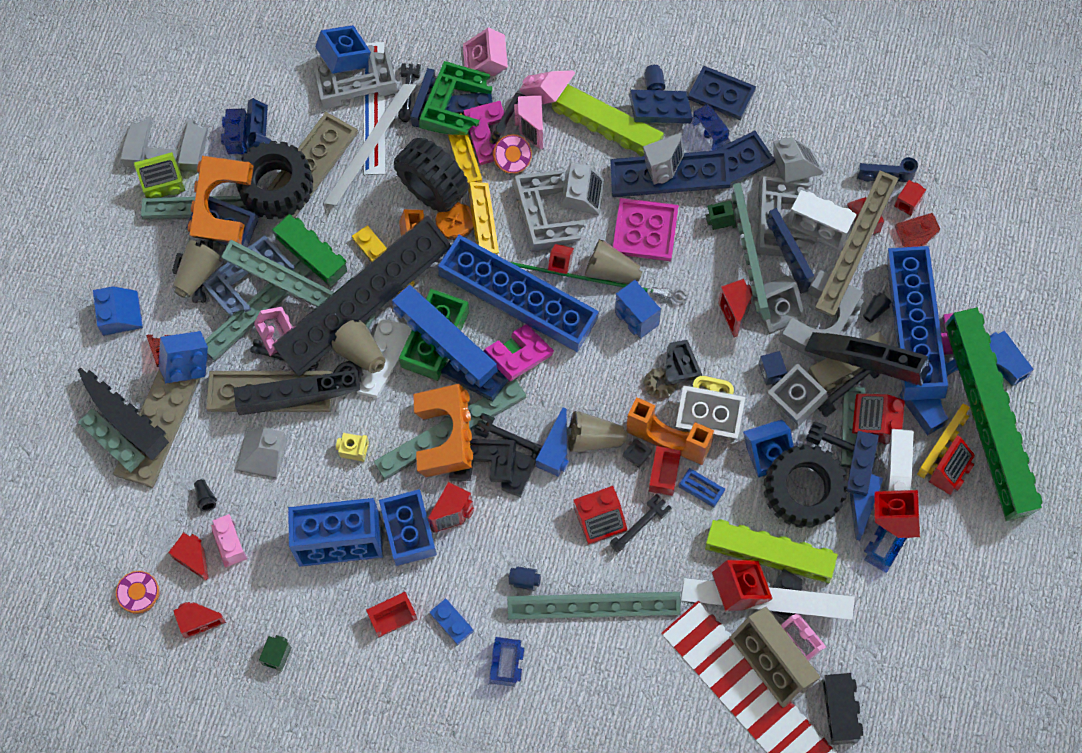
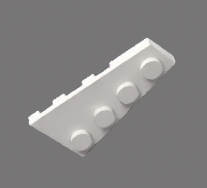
[357,318,412,398]

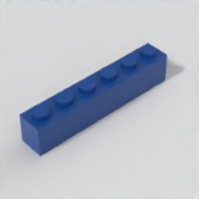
[392,284,497,388]

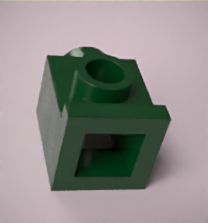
[705,200,737,230]

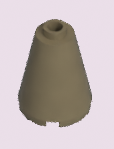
[585,239,642,284]
[173,240,224,298]
[332,320,386,373]
[568,411,627,453]

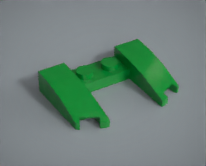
[419,61,492,135]

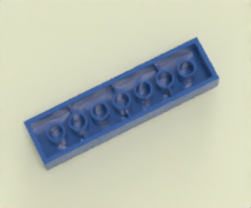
[438,234,599,353]
[887,246,948,400]

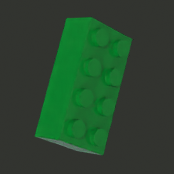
[399,289,470,381]

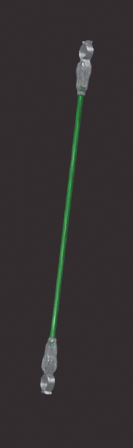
[442,255,688,303]

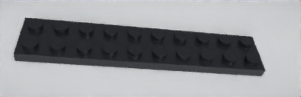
[272,215,451,377]

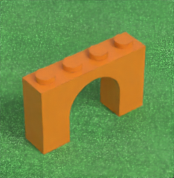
[188,156,254,244]
[413,384,473,477]
[626,397,714,465]

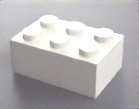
[787,190,856,251]
[676,385,745,438]

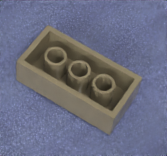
[729,607,820,708]

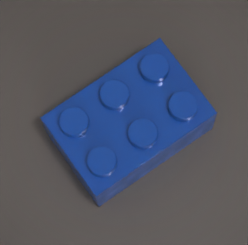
[379,489,437,566]

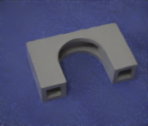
[780,270,864,362]

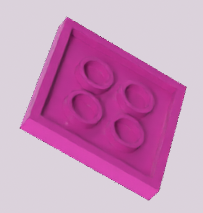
[613,198,679,262]

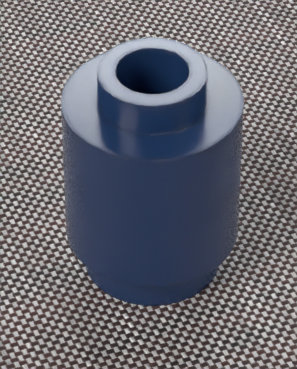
[644,64,666,90]
[509,566,541,590]

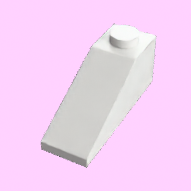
[885,429,914,491]

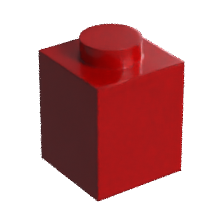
[894,180,926,216]
[548,244,574,274]

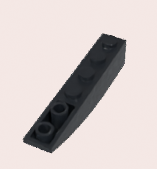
[805,332,930,386]
[78,367,169,461]
[233,370,360,416]

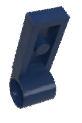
[246,98,272,148]
[857,157,918,182]

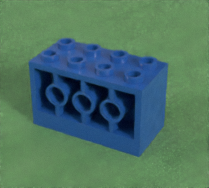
[288,498,383,567]

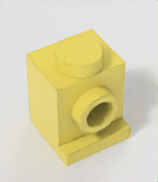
[336,433,369,462]

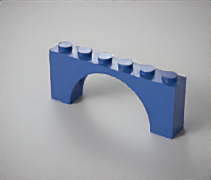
[899,330,1034,436]

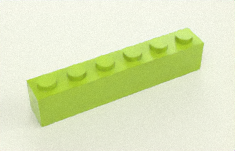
[552,84,664,157]
[705,519,838,584]

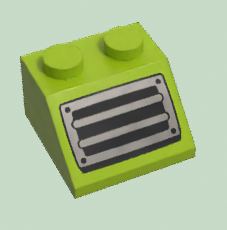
[134,152,186,198]

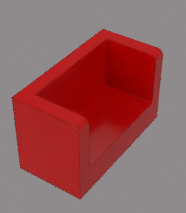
[648,446,681,496]
[366,592,418,638]

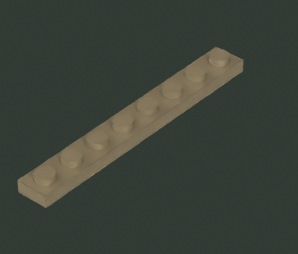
[815,171,898,318]

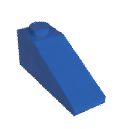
[536,407,569,477]
[849,474,884,541]

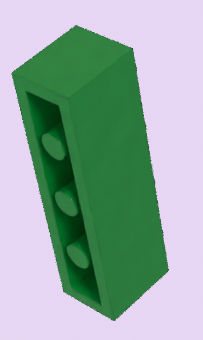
[272,214,348,287]

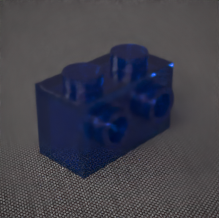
[221,108,247,154]

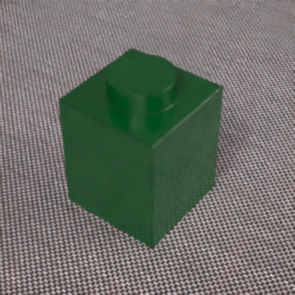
[259,635,292,672]

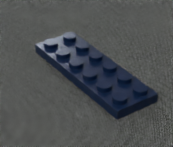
[610,149,730,197]

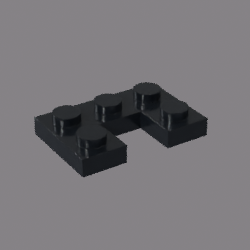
[449,439,516,483]

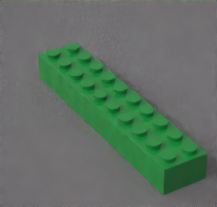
[944,307,1042,521]

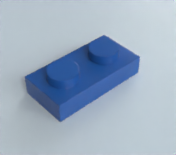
[429,598,474,646]

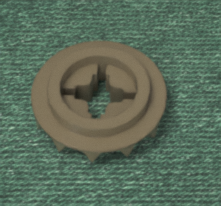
[644,367,677,399]

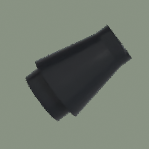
[863,292,891,323]
[194,479,217,512]

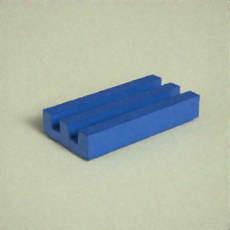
[678,468,725,508]

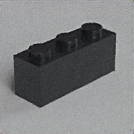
[822,673,863,745]

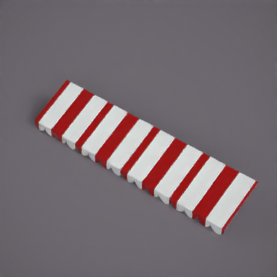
[662,601,837,753]

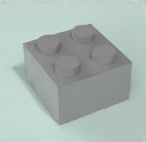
[768,363,828,426]

